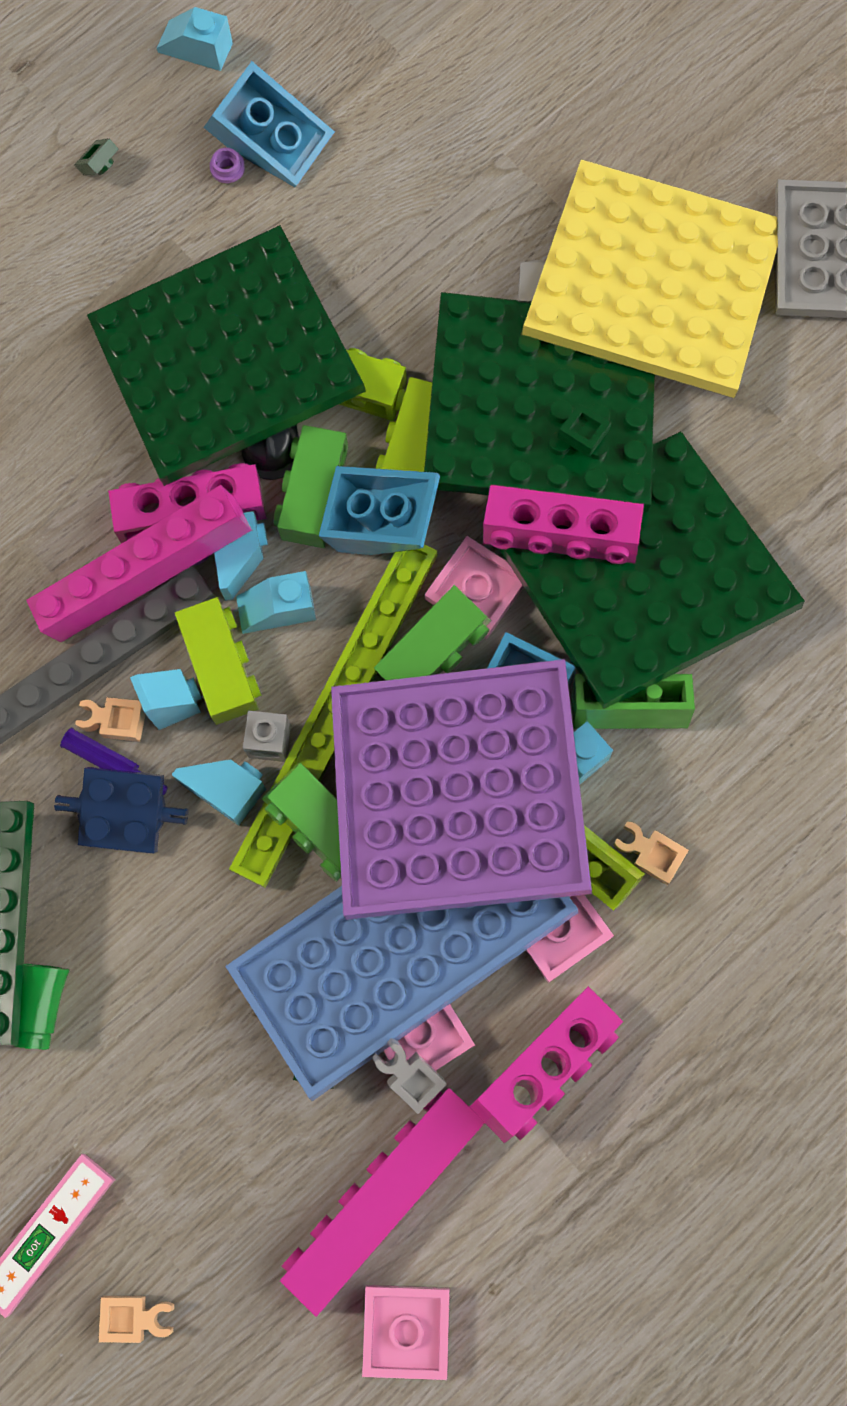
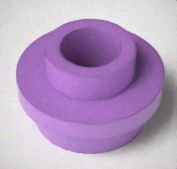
[210,148,245,183]

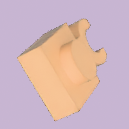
[75,697,146,742]
[613,822,689,886]
[99,1296,174,1343]

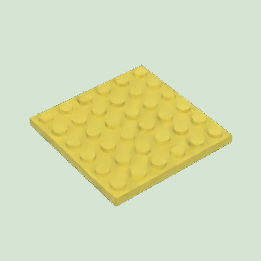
[522,160,778,398]

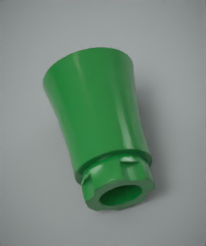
[13,963,70,1050]

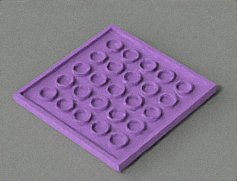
[331,659,592,920]

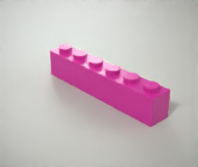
[26,485,252,643]
[280,1088,484,1317]

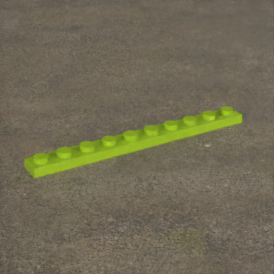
[229,545,438,888]

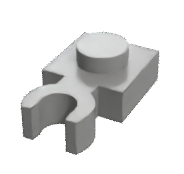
[372,1038,447,1114]

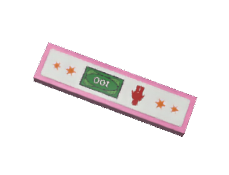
[0,1154,116,1318]

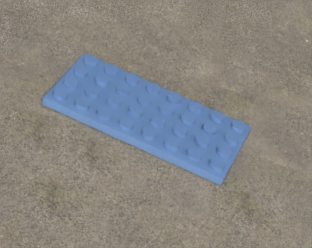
[225,886,579,1101]

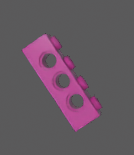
[108,463,267,544]
[483,485,644,564]
[469,986,623,1143]

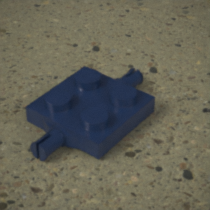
[54,767,188,854]

